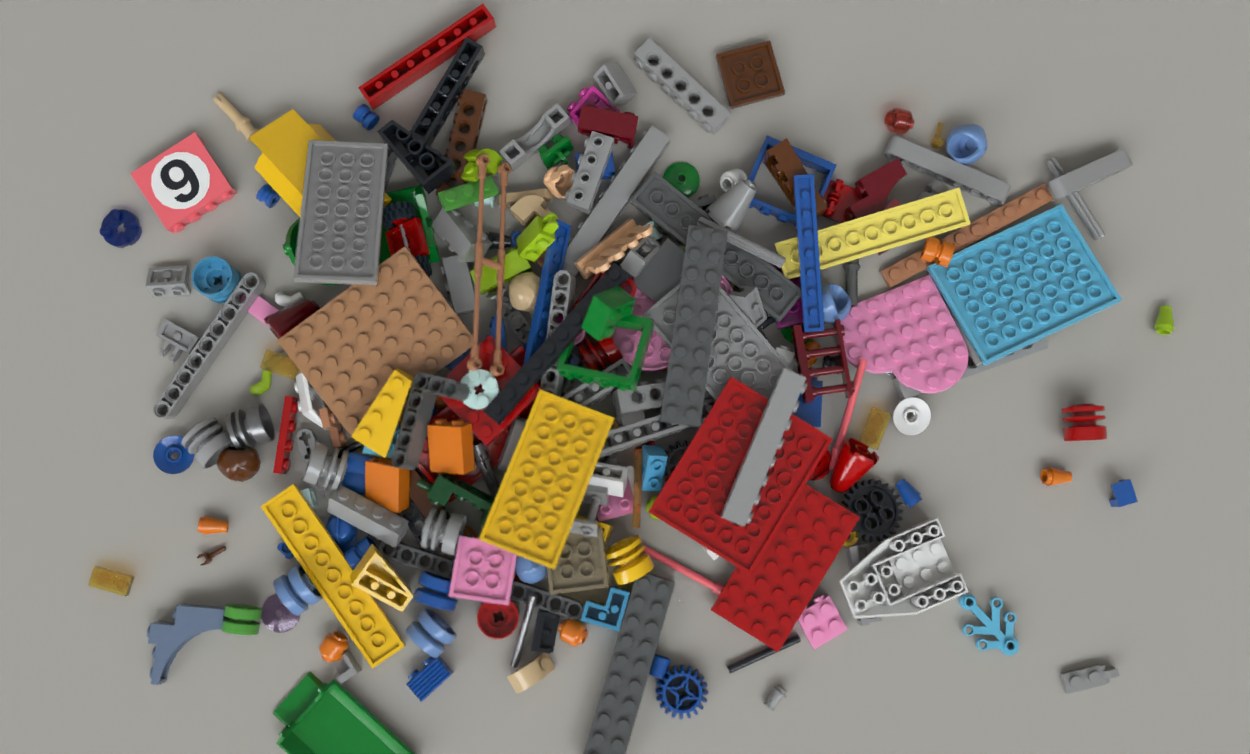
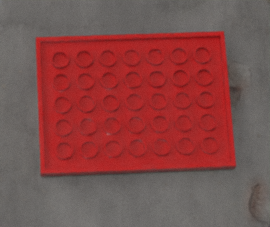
[648,377,833,575]

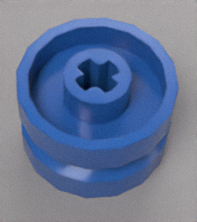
[413,571,458,611]

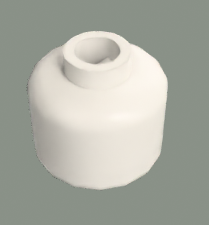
[720,169,748,192]

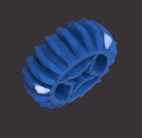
[655,664,709,719]

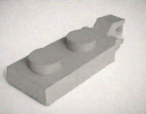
[1060,664,1120,694]

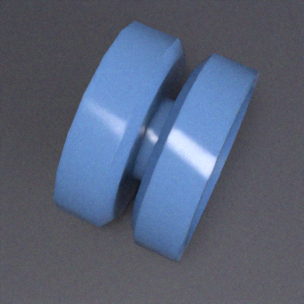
[273,564,323,616]
[405,607,457,658]

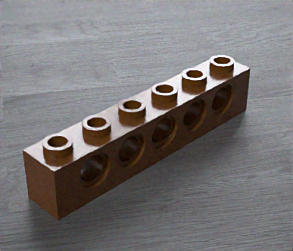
[436,89,488,201]

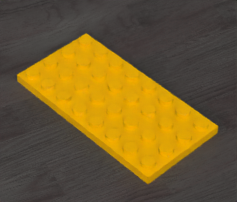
[479,389,614,570]

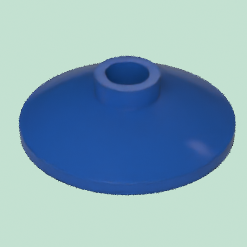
[153,436,195,474]

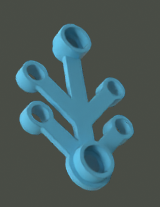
[959,593,1019,656]

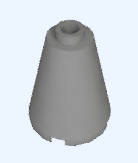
[706,179,757,233]

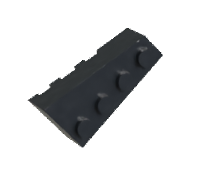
[377,120,458,194]

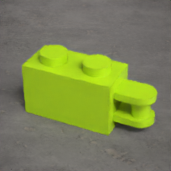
[516,213,558,262]

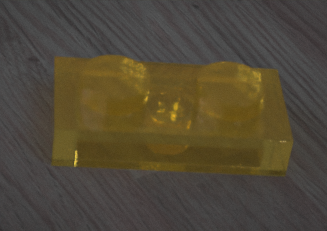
[260,349,300,380]
[859,407,891,450]
[88,566,134,596]

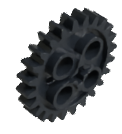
[841,479,903,543]

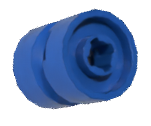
[344,536,379,569]

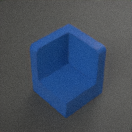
[1109,479,1138,507]

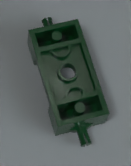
[416,472,495,529]

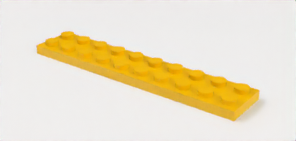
[260,484,406,669]

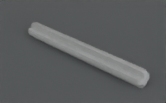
[1046,157,1105,240]
[696,217,786,268]

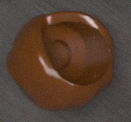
[217,446,261,482]

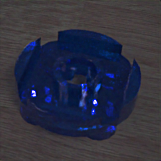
[100,209,142,248]

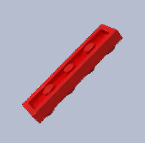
[273,396,299,474]

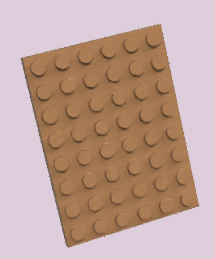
[277,246,473,435]

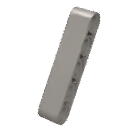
[1048,148,1133,200]

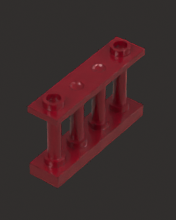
[791,319,855,405]

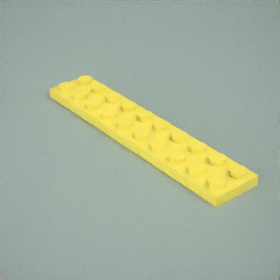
[774,187,971,280]

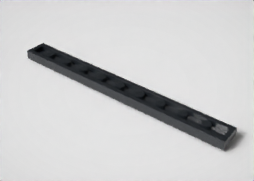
[483,263,630,425]

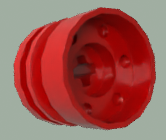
[576,337,623,371]
[1062,404,1107,441]
[477,599,519,639]

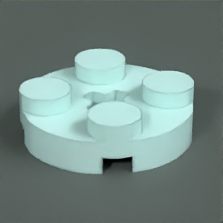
[461,369,500,410]

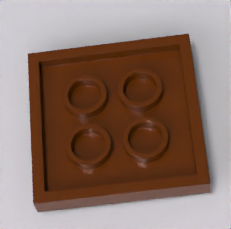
[716,40,785,109]

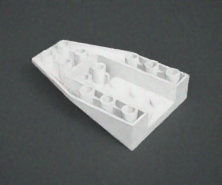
[839,518,969,619]

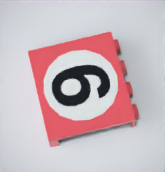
[130,132,237,234]

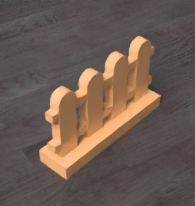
[574,219,653,279]

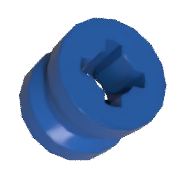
[256,184,281,208]

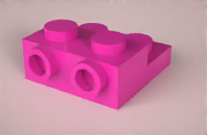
[566,85,620,126]

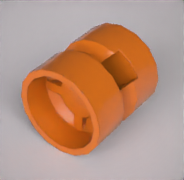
[920,237,955,268]

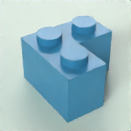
[581,585,630,631]

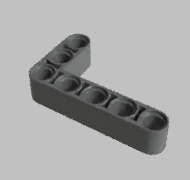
[392,373,470,470]

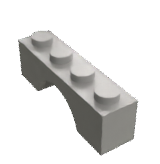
[499,103,570,171]

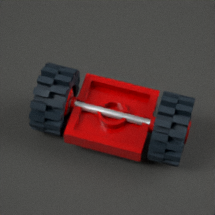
[382,201,432,277]

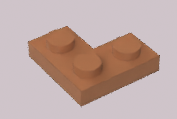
[319,407,347,449]

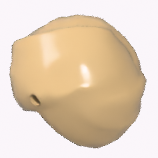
[509,272,541,312]

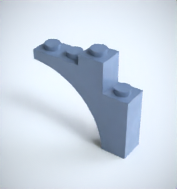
[147,603,229,685]

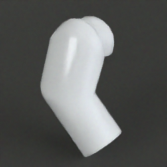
[275,291,305,307]

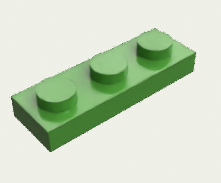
[438,176,499,212]

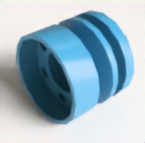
[192,257,242,304]

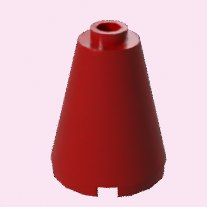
[829,438,879,493]

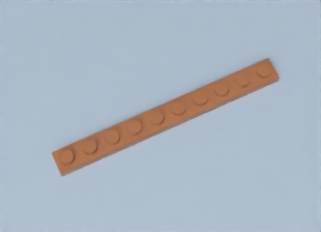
[880,184,1054,289]

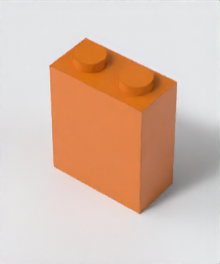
[427,419,475,474]
[365,456,410,514]

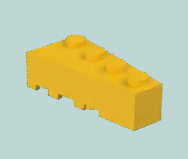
[351,367,414,458]

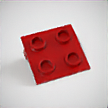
[821,179,863,223]

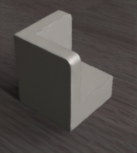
[333,650,361,684]

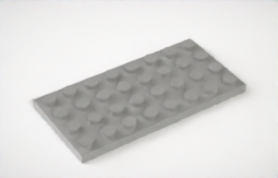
[293,140,388,285]
[642,283,794,401]

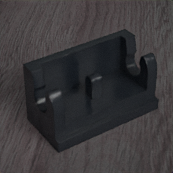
[531,609,560,653]

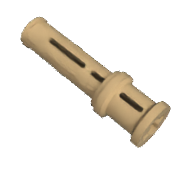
[213,93,259,143]

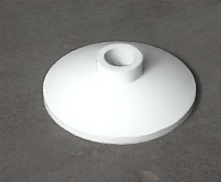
[893,397,931,435]

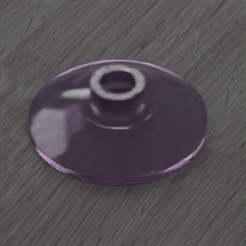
[261,594,301,633]

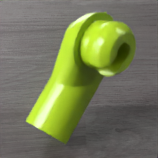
[249,370,272,396]

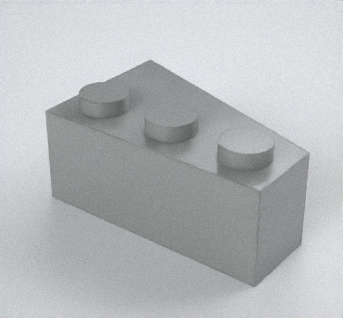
[431,207,492,263]

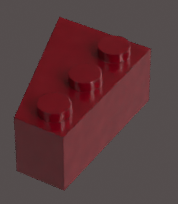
[578,104,639,149]

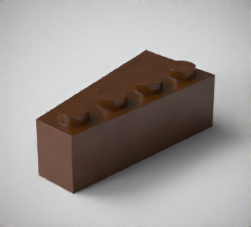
[763,138,827,217]

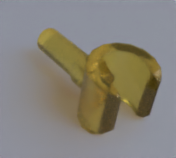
[931,123,945,150]

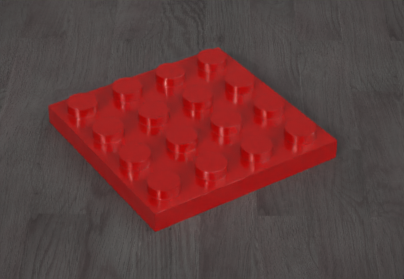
[438,335,544,446]

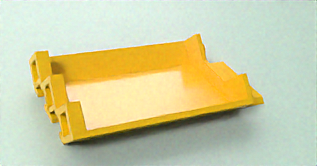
[248,109,392,217]

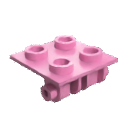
[597,481,637,522]

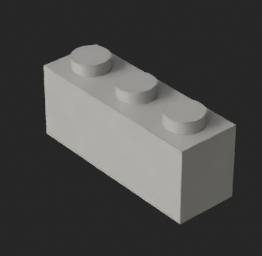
[440,255,480,316]

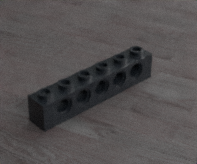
[410,37,485,147]

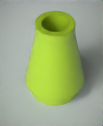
[1154,305,1175,335]

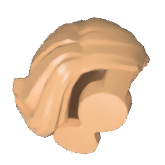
[543,165,574,199]

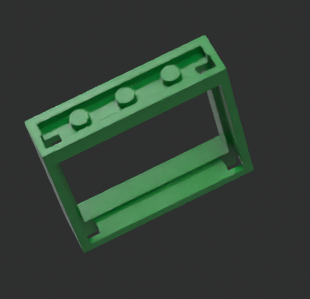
[557,304,654,391]

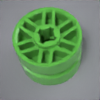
[221,604,263,635]

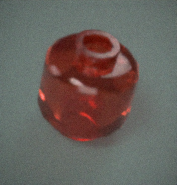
[884,107,914,134]

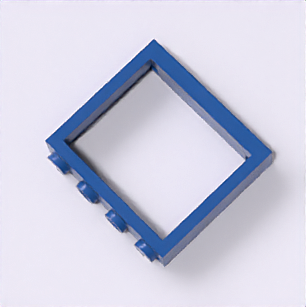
[748,135,837,228]

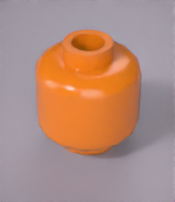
[558,618,589,647]
[319,631,349,663]

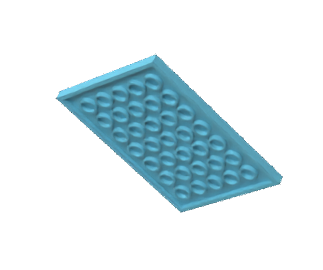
[927,204,1122,366]

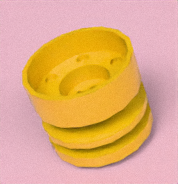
[605,535,654,585]

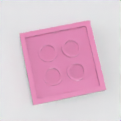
[449,536,517,606]

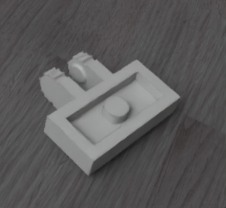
[156,319,200,363]

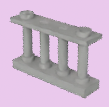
[570,485,609,537]

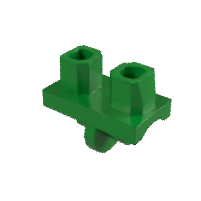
[538,134,574,169]

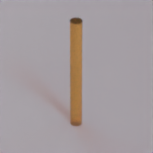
[632,449,642,528]

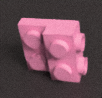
[797,594,848,649]

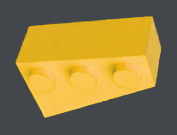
[350,543,413,612]

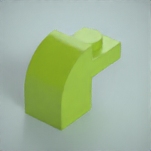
[461,148,503,182]

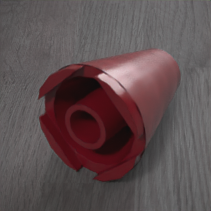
[263,299,320,339]

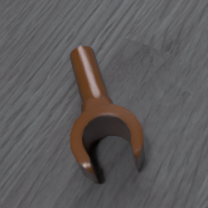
[197,546,226,566]

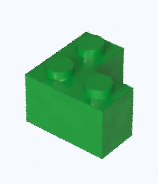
[581,286,636,341]

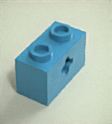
[636,445,668,491]

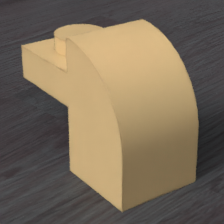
[510,195,552,228]
[507,653,556,693]

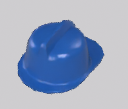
[326,514,358,553]

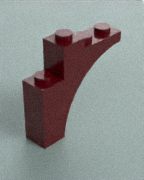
[845,158,907,255]

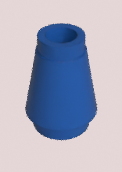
[895,478,922,508]

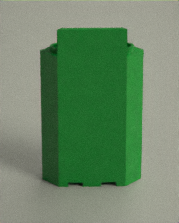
[272,671,415,754]

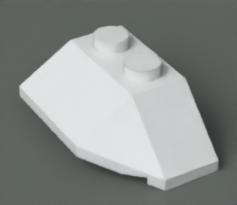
[294,371,329,430]

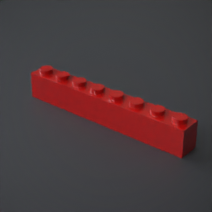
[358,4,496,110]

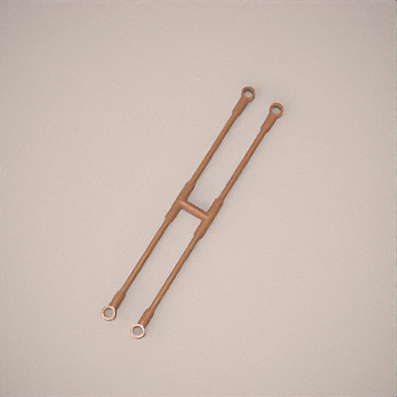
[467,154,511,376]

